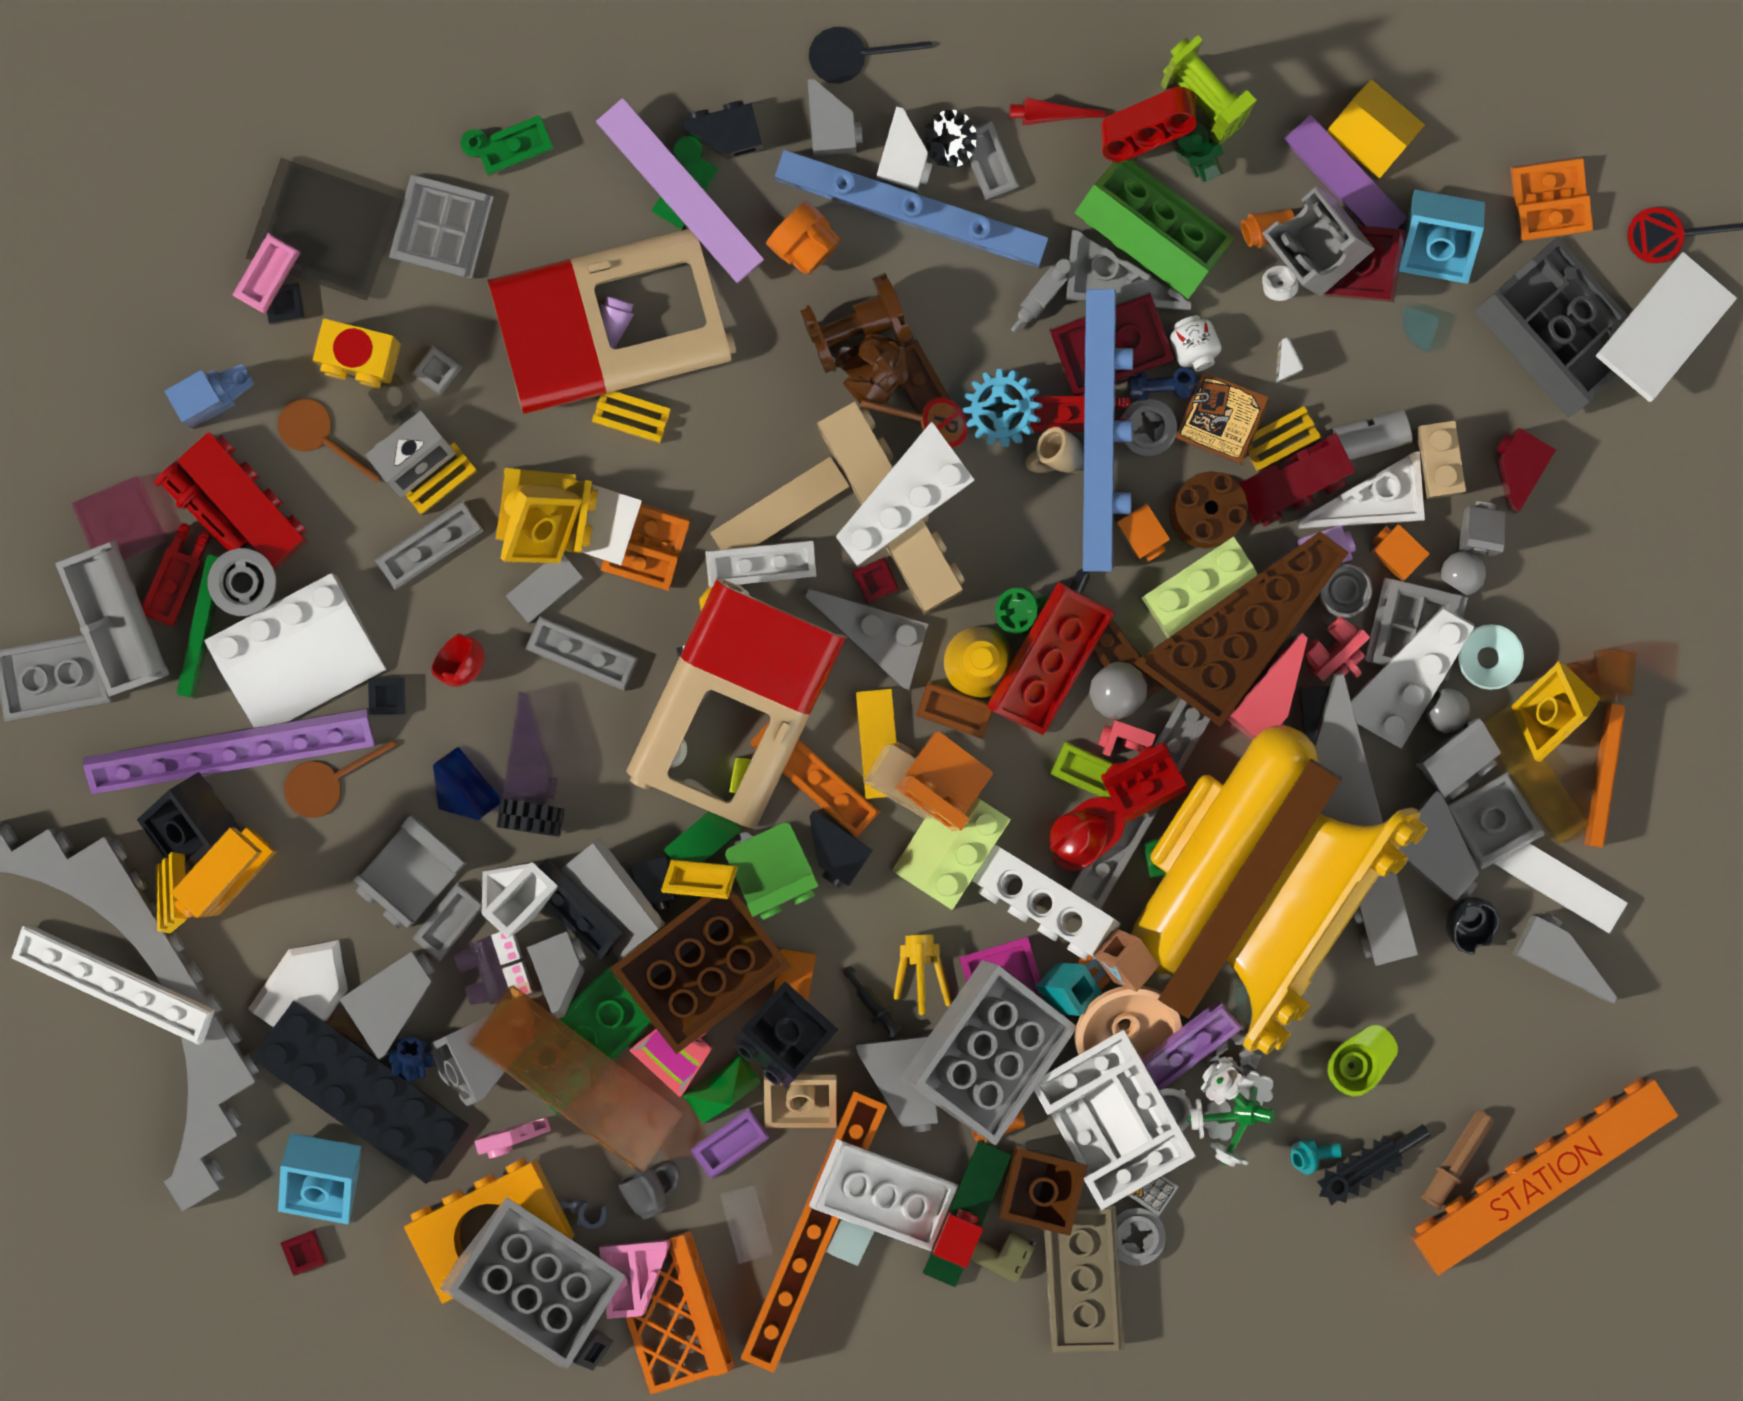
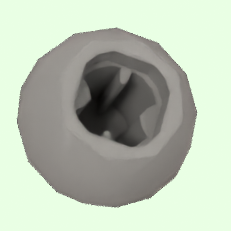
[1441,551,1486,596]
[1425,688,1470,733]

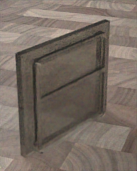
[245,158,403,301]

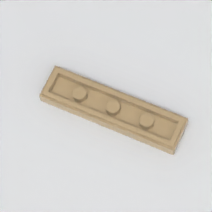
[710,456,850,549]

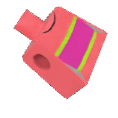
[630,1028,713,1097]

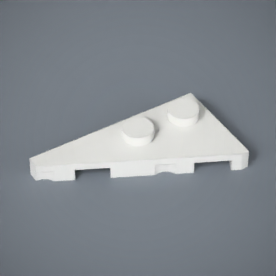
[1298,451,1425,529]

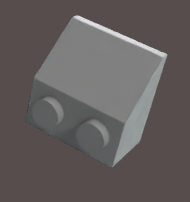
[1414,718,1501,799]

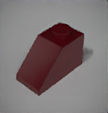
[1496,428,1556,514]

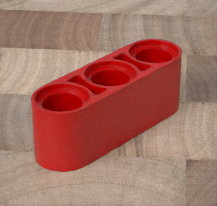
[1101,87,1196,162]

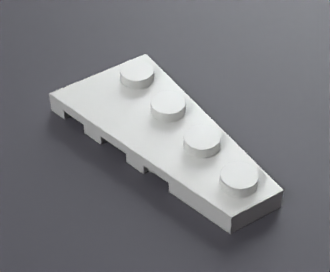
[836,422,975,566]

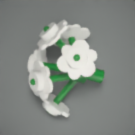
[1187,1061,1275,1167]

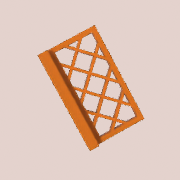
[625,1229,735,1395]

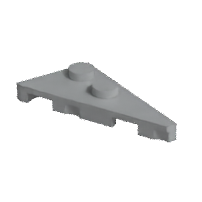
[1066,230,1191,312]

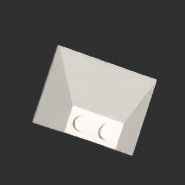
[1034,1030,1196,1210]

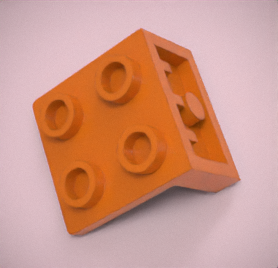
[895,731,993,831]

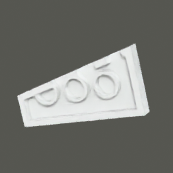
[1351,607,1475,749]

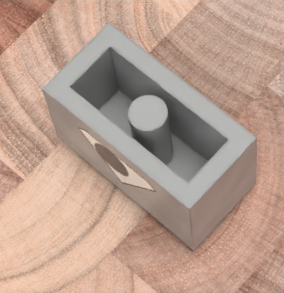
[365,410,456,499]

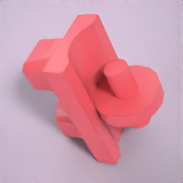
[1304,617,1370,681]

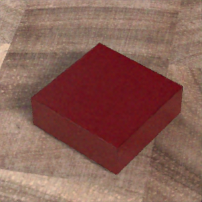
[852,557,900,604]
[280,1229,328,1276]

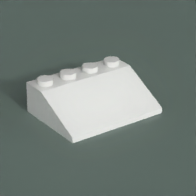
[204,573,387,728]

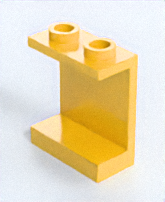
[495,468,598,553]

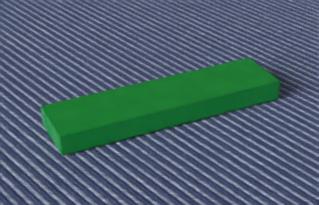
[176,555,219,699]

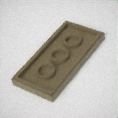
[1044,1205,1124,1353]

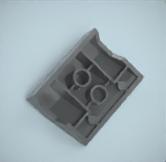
[1474,236,1628,418]

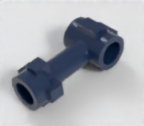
[1130,367,1198,401]

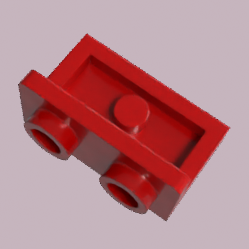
[1101,743,1189,824]

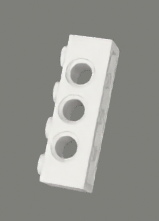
[972,844,1121,960]

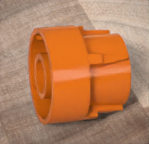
[766,200,841,275]

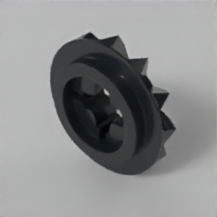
[922,110,977,167]

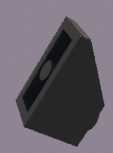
[809,810,873,888]

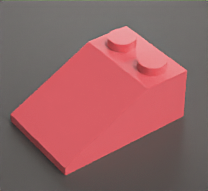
[1227,633,1308,740]

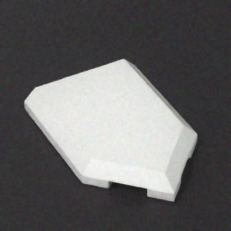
[248,940,348,1027]

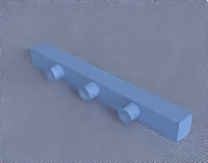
[775,150,1048,268]
[1083,289,1133,572]

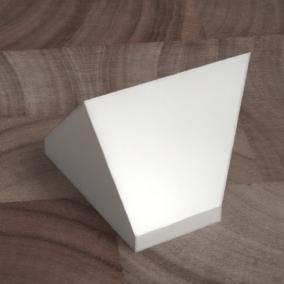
[482,862,558,939]

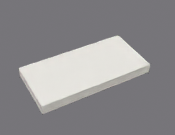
[1596,252,1737,402]
[809,1139,959,1251]

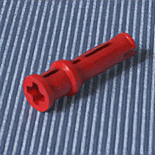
[154,461,248,551]

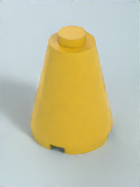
[944,626,1015,698]

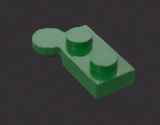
[460,115,554,177]
[651,136,719,230]

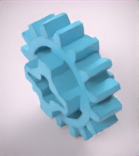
[963,369,1042,447]

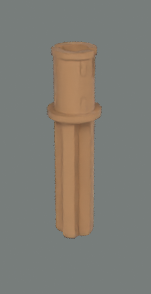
[1420,1110,1494,1210]

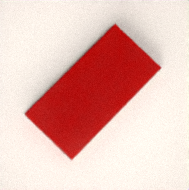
[987,582,1115,736]

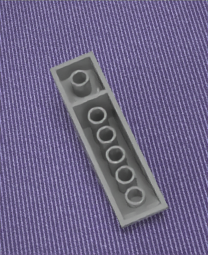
[1313,671,1418,966]

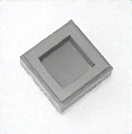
[411,345,462,396]

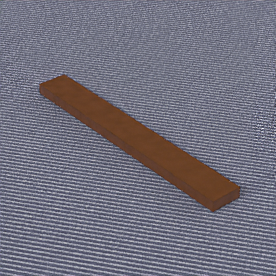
[1158,759,1342,1019]

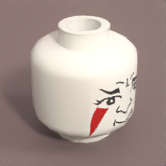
[1169,315,1222,371]

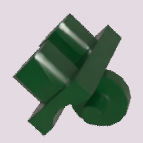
[1175,122,1224,182]

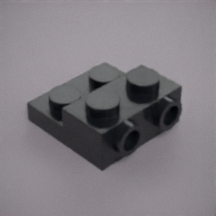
[733,981,839,1088]

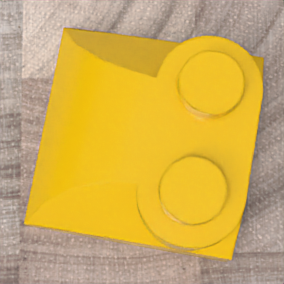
[500,485,583,564]

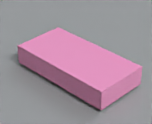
[232,233,301,314]

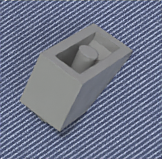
[807,79,863,156]
[1458,501,1505,557]
[527,931,587,1019]

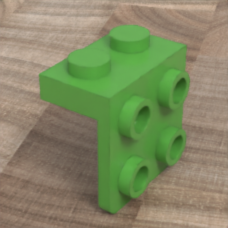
[725,823,819,920]

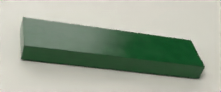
[922,1141,1012,1288]

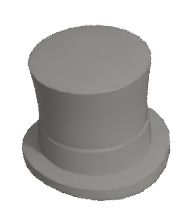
[208,548,277,616]

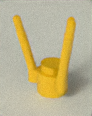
[893,935,952,1016]

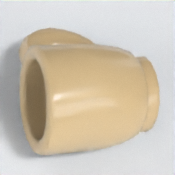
[1025,427,1084,473]

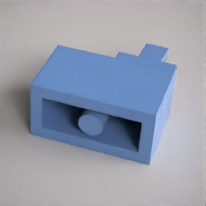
[164,364,255,429]

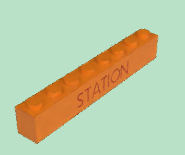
[1410,1077,1678,1276]

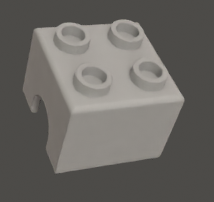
[1262,186,1375,296]

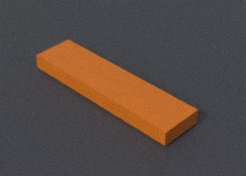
[1584,704,1626,848]
[750,722,880,838]

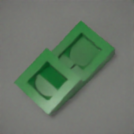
[663,811,742,863]

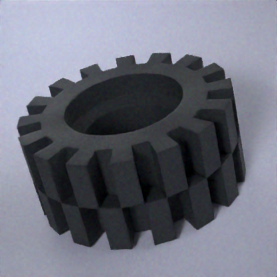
[496,799,565,837]

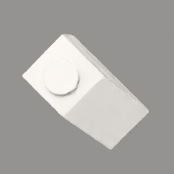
[877,106,933,192]

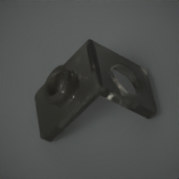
[368,374,420,426]

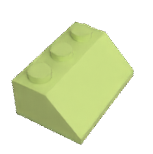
[1141,537,1258,638]
[892,798,1011,910]

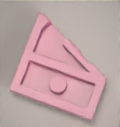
[475,1117,551,1159]
[599,1239,670,1319]

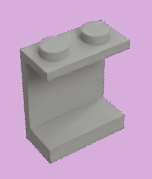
[353,815,467,928]

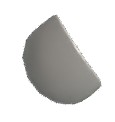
[1318,563,1373,618]
[1089,662,1147,720]

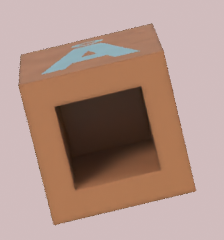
[1094,928,1159,992]

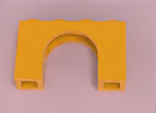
[170,827,278,918]
[404,1157,575,1304]

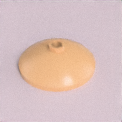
[1075,986,1182,1058]

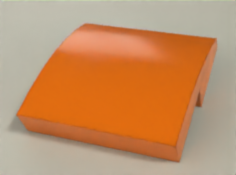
[1510,157,1593,241]
[600,503,691,591]

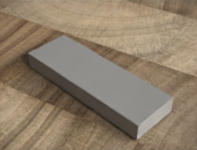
[375,501,485,590]
[526,616,639,691]

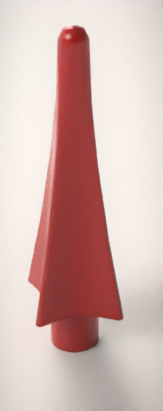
[1009,97,1107,126]

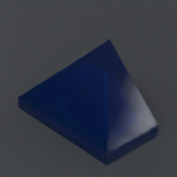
[433,746,501,821]

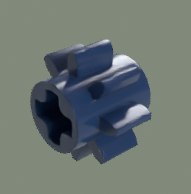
[388,1036,434,1082]

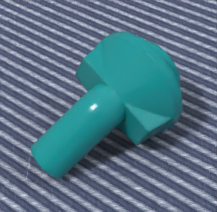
[1290,1139,1342,1175]

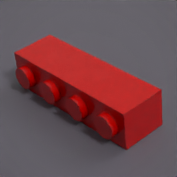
[177,432,308,569]

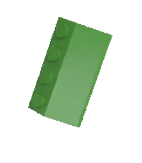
[1074,159,1235,299]

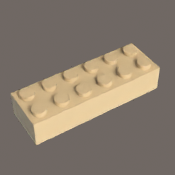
[817,401,965,615]

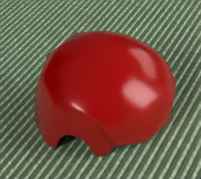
[431,634,485,687]

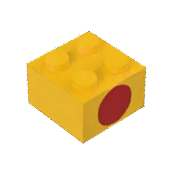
[312,318,401,389]

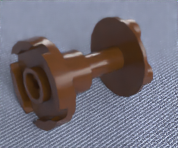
[800,273,913,373]
[1169,471,1248,549]

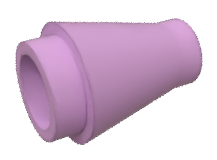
[600,296,634,349]

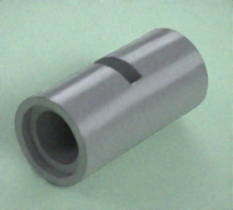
[1333,409,1413,460]

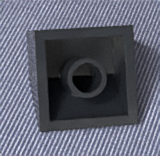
[137,772,241,873]

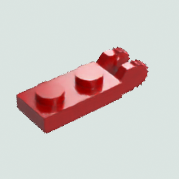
[1029,396,1130,433]
[142,523,211,627]

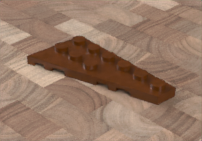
[1133,531,1349,727]

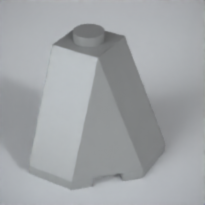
[430,1000,536,1106]

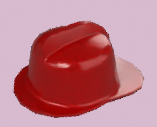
[1049,797,1125,872]

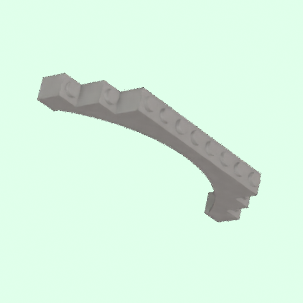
[0,822,260,1212]

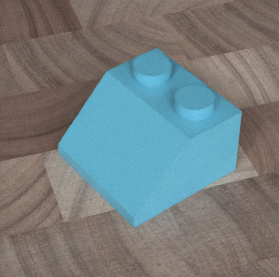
[1399,190,1485,284]
[278,1133,361,1225]

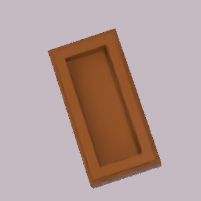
[916,682,993,739]

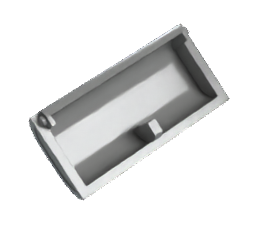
[55,540,169,696]

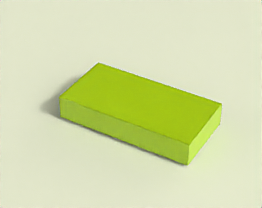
[1050,742,1114,799]

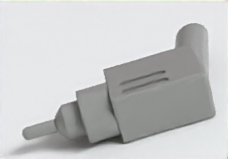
[1011,259,1071,332]

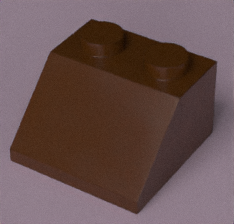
[998,1144,1088,1236]

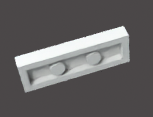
[705,540,816,587]

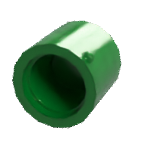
[995,588,1049,637]

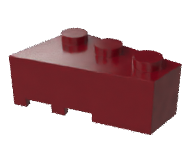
[1238,433,1356,527]

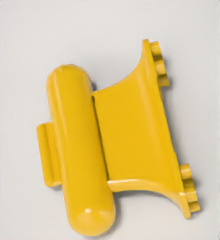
[1131,725,1428,1055]

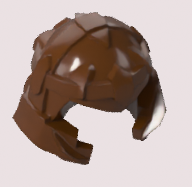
[834,334,908,409]

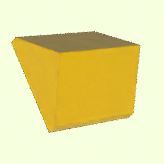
[1326,79,1425,180]
[1511,662,1600,762]

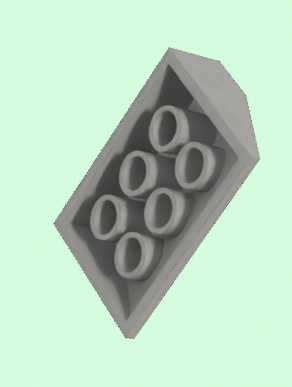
[900,960,1076,1145]
[440,1198,626,1369]

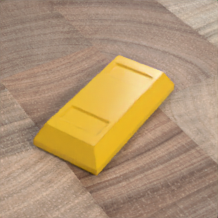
[661,860,738,899]

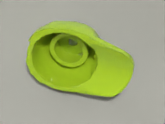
[1327,1024,1398,1097]

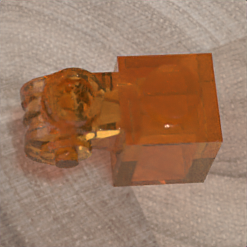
[1565,650,1636,703]

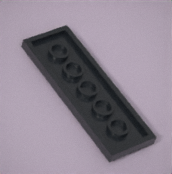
[251,999,469,1184]

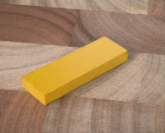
[856,689,897,799]

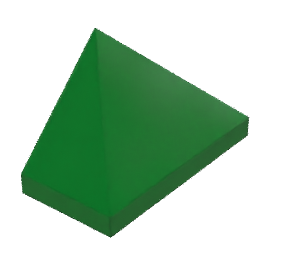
[683,1054,762,1124]

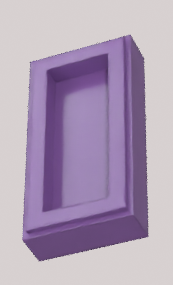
[690,1108,770,1179]

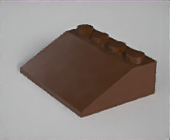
[609,888,791,1054]

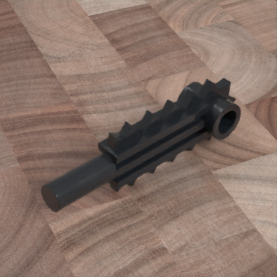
[1316,1124,1430,1206]

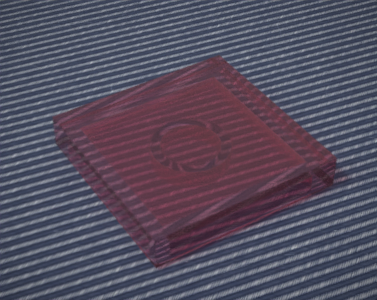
[71,476,167,560]

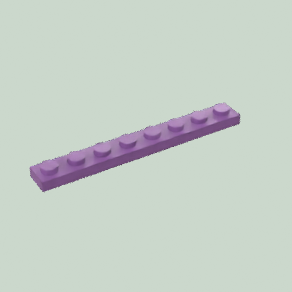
[83,709,374,794]

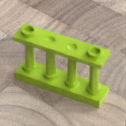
[1161,35,1257,145]

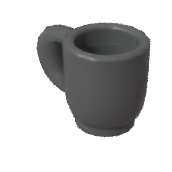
[618,1160,680,1220]

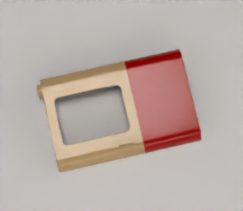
[487,229,736,415]
[626,578,847,828]

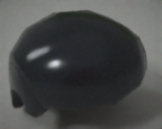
[1446,897,1500,955]

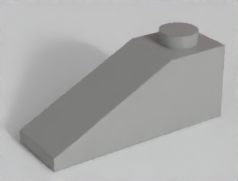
[1512,913,1617,1004]

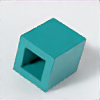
[1035,962,1102,1016]

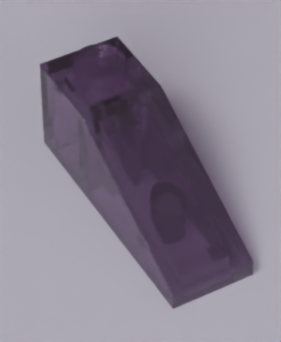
[502,692,558,805]

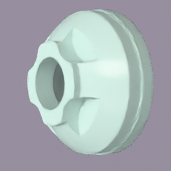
[1458,624,1524,690]

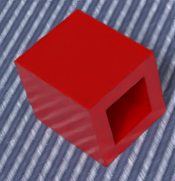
[933,1209,983,1268]

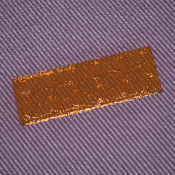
[468,985,683,1173]

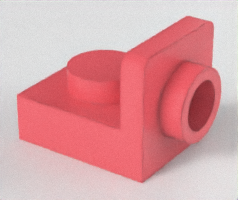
[1098,720,1156,756]

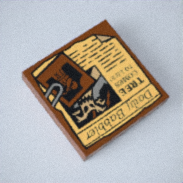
[1175,372,1270,465]

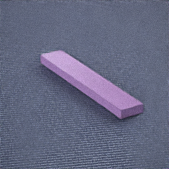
[596,98,764,284]

